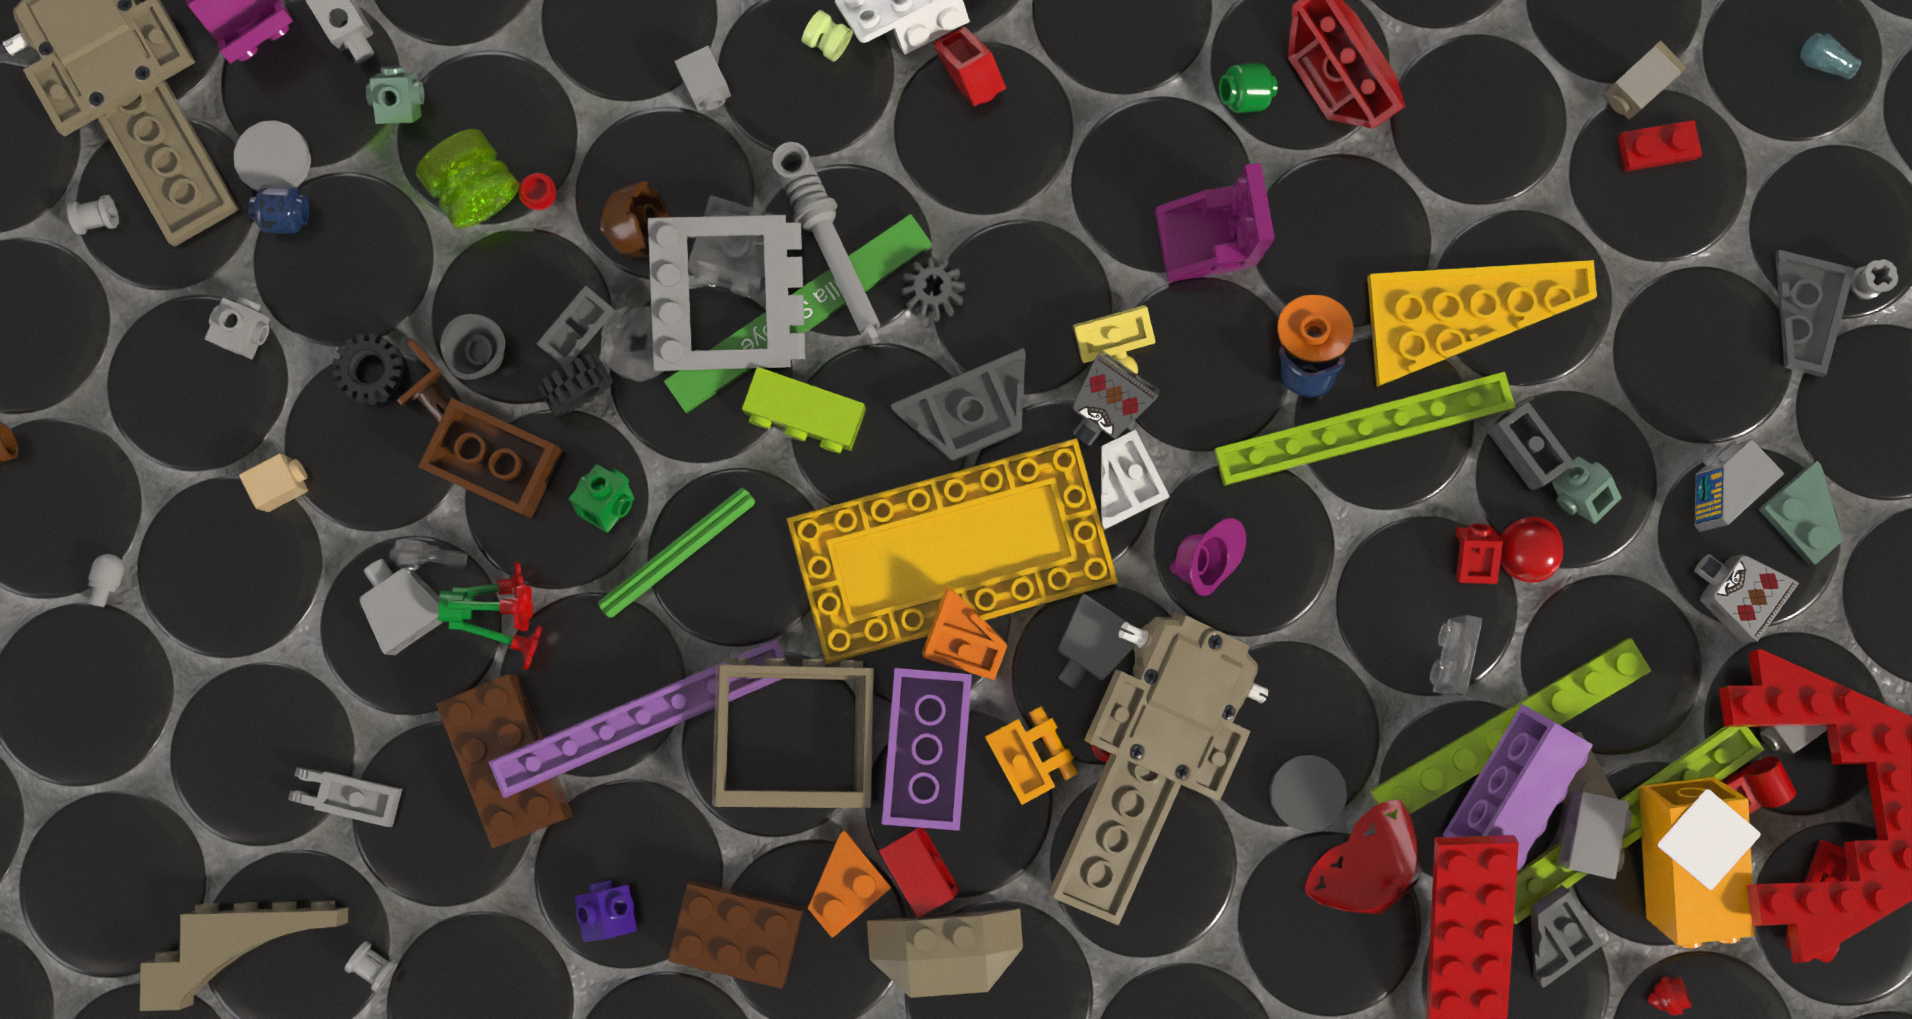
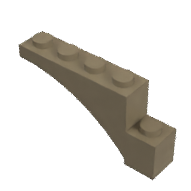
[140,901,348,1011]

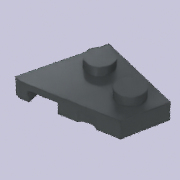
[1531,885,1604,988]

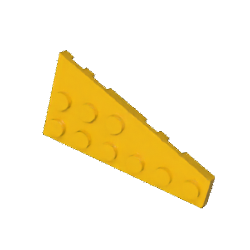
[1367,260,1597,387]

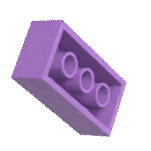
[882,668,972,831]
[1443,704,1593,871]

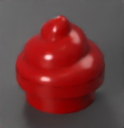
[1648,975,1692,1016]

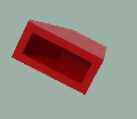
[932,25,1006,107]

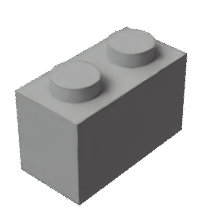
[1557,791,1632,879]

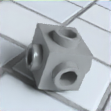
[205,297,270,359]

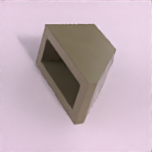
[1604,41,1687,120]

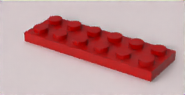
[1426,835,1519,1019]

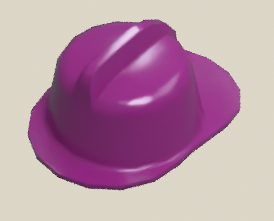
[1170,518,1246,596]

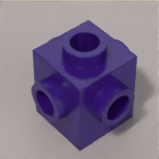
[575,880,637,942]

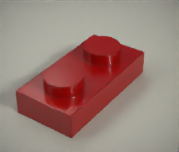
[1618,120,1702,172]

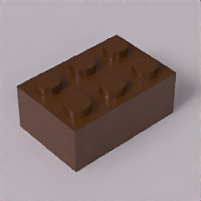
[418,398,564,519]
[668,880,804,989]

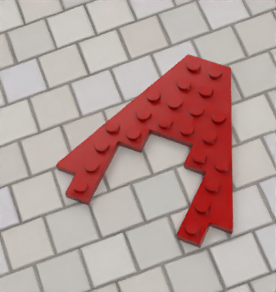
[1719,650,1912,963]

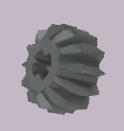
[902,257,965,322]

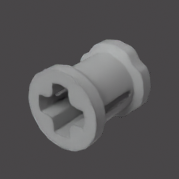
[67,195,119,235]
[1850,259,1898,300]
[344,941,398,992]

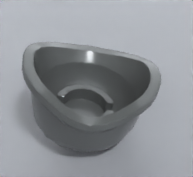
[440,314,505,380]

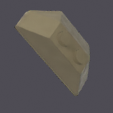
[867,908,1023,998]

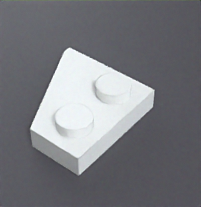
[1101,430,1170,530]

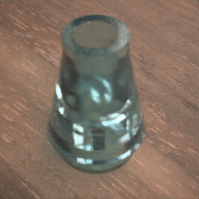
[1800,32,1861,79]

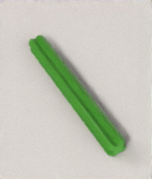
[598,488,755,618]

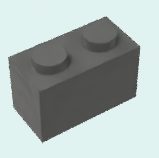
[1486,402,1575,491]

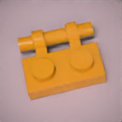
[985,706,1078,805]

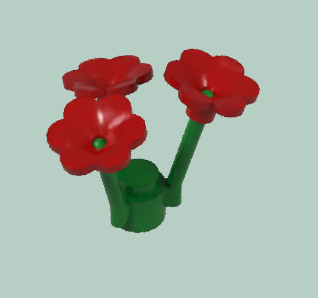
[438,562,543,670]

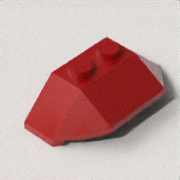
[1288,0,1406,129]

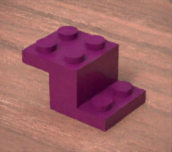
[186,0,293,64]

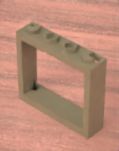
[712,658,874,808]

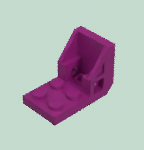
[1155,163,1275,282]

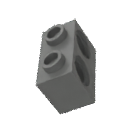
[537,285,615,365]

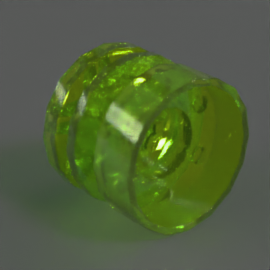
[416,129,519,229]

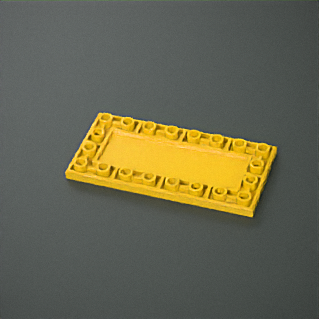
[787,438,1118,664]

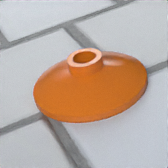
[1277,295,1353,363]

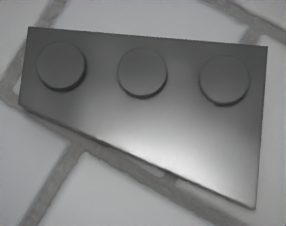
[1775,250,1855,377]

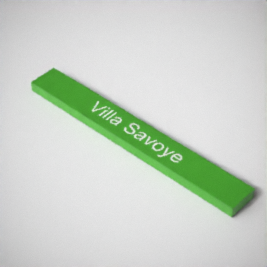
[664,214,932,413]

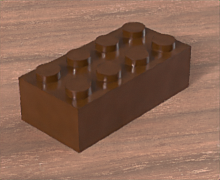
[436,674,573,849]

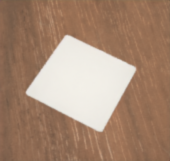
[1658,789,1761,890]

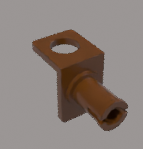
[397,338,450,424]

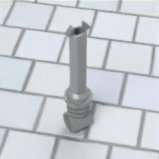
[772,142,881,345]

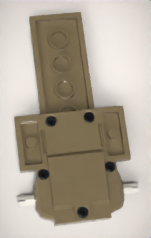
[3,0,240,247]
[1048,612,1268,926]

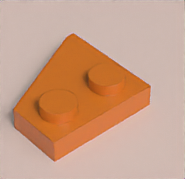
[922,586,1007,680]
[808,830,892,938]

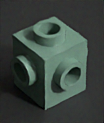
[366,66,424,124]
[1552,456,1622,524]

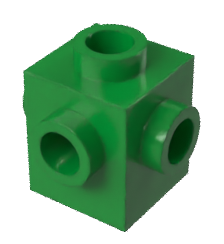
[569,464,635,533]

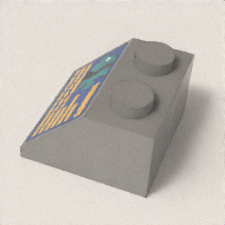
[1695,439,1784,532]

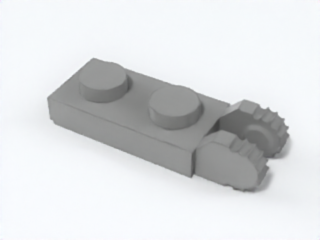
[288,767,402,827]

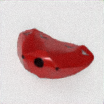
[1305,800,1423,915]

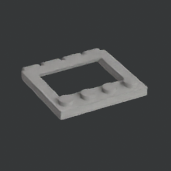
[648,215,805,371]

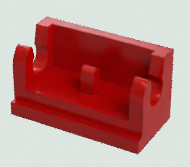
[879,827,961,918]

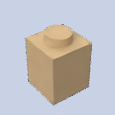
[239,454,309,512]

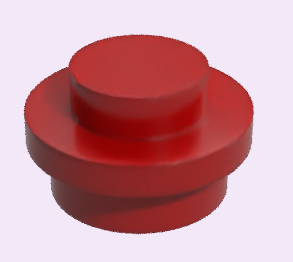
[519,173,557,211]

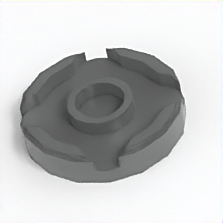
[1269,755,1347,832]

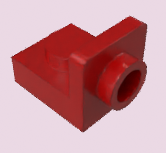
[1456,523,1503,584]

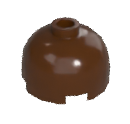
[600,181,669,258]

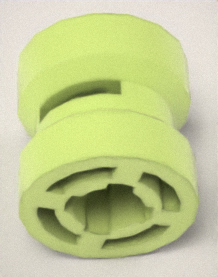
[801,10,853,62]

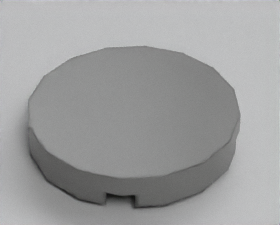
[233,120,311,192]

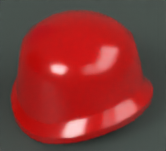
[1500,517,1563,583]

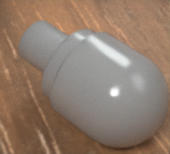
[88,554,124,607]

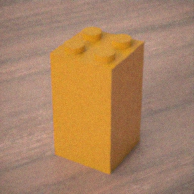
[1639,777,1755,948]

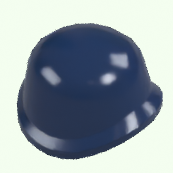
[1279,346,1345,397]

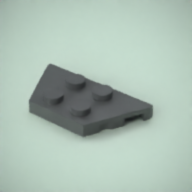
[891,348,1026,461]

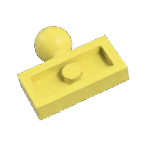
[1073,305,1156,374]

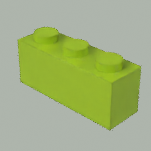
[742,367,866,454]

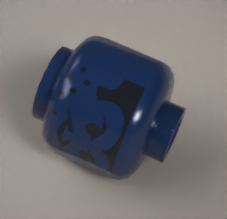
[249,184,309,234]

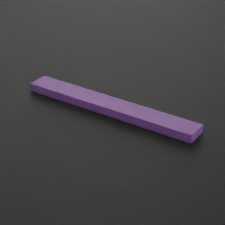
[489,639,789,798]

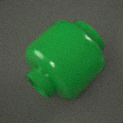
[1219,63,1277,113]

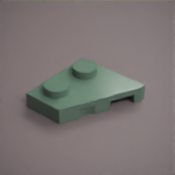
[1759,461,1843,566]

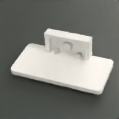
[835,0,970,55]

